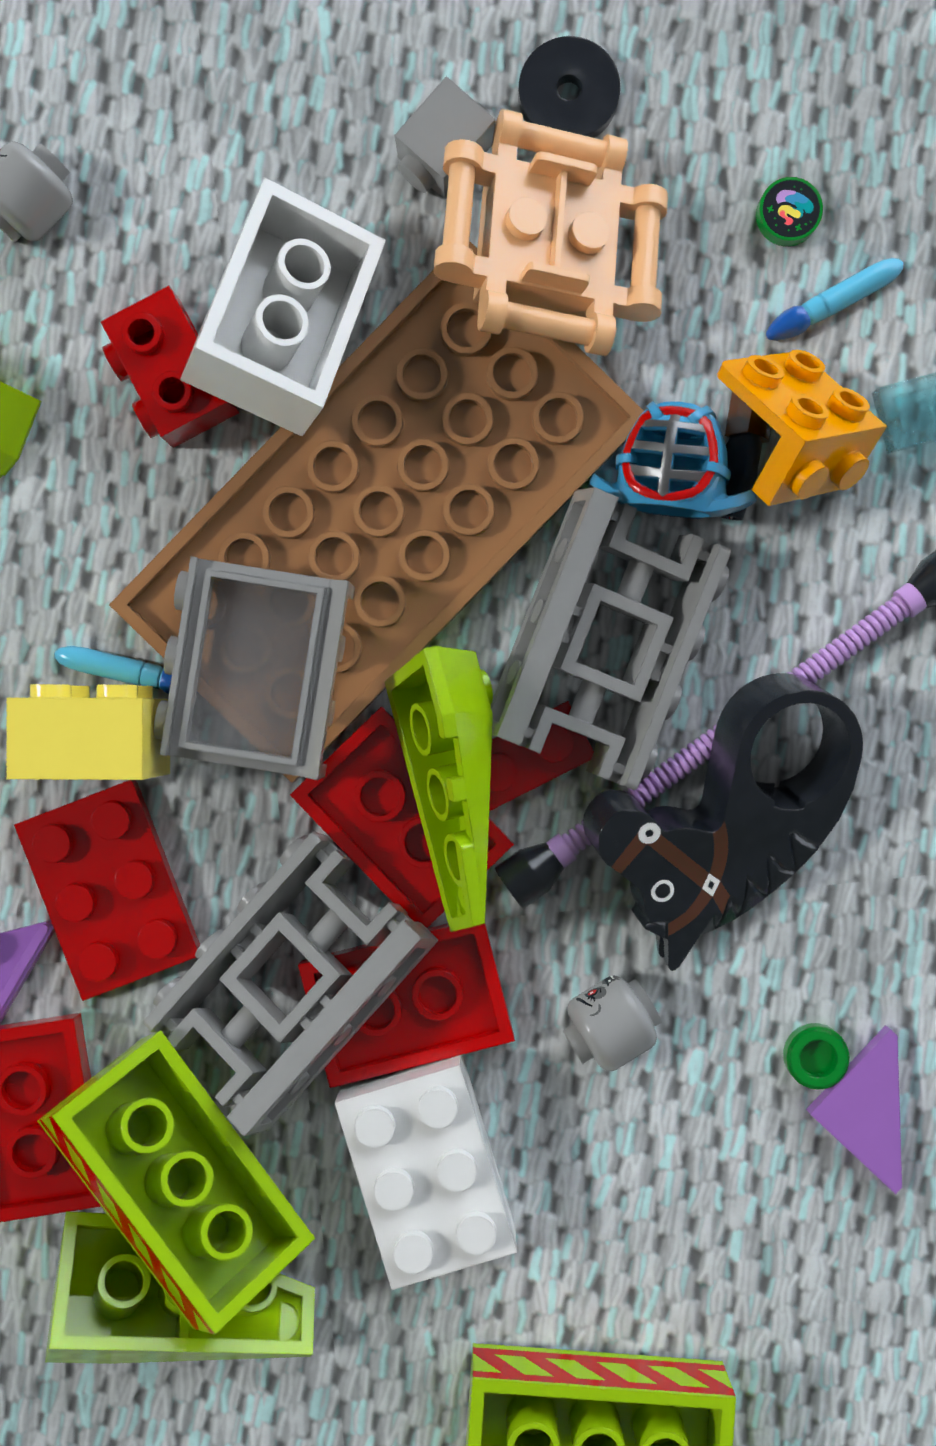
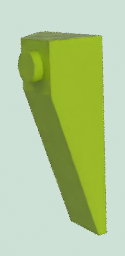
[384,646,493,932]
[45,1211,315,1364]

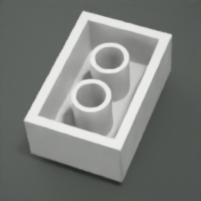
[180,177,386,436]
[335,1055,517,1290]

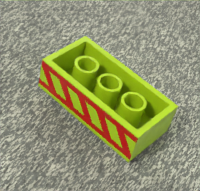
[37,1030,315,1335]
[466,1343,736,1446]

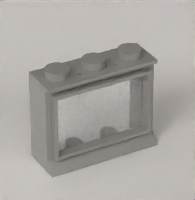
[154,556,355,780]

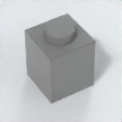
[395,76,495,199]

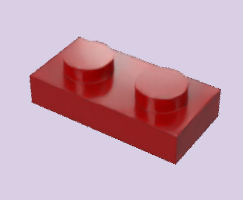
[489,701,594,811]

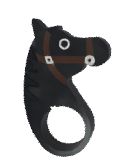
[583,673,863,971]

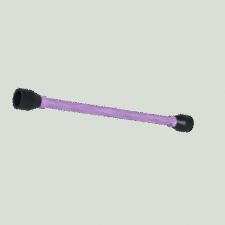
[494,550,936,909]

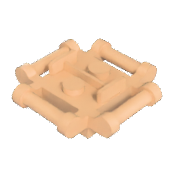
[433,109,668,356]

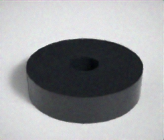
[518,36,620,138]

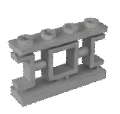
[491,487,731,790]
[143,831,438,1136]

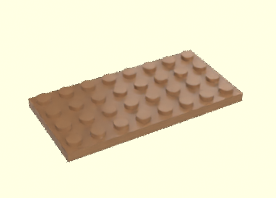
[109,241,644,783]

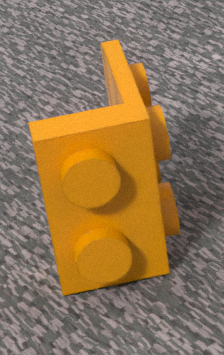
[717,350,887,506]

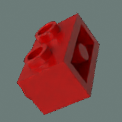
[100,285,239,448]

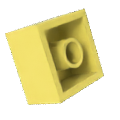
[6,684,170,780]

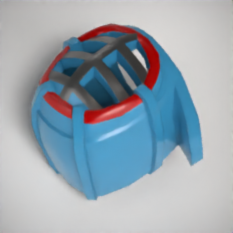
[589,401,757,519]

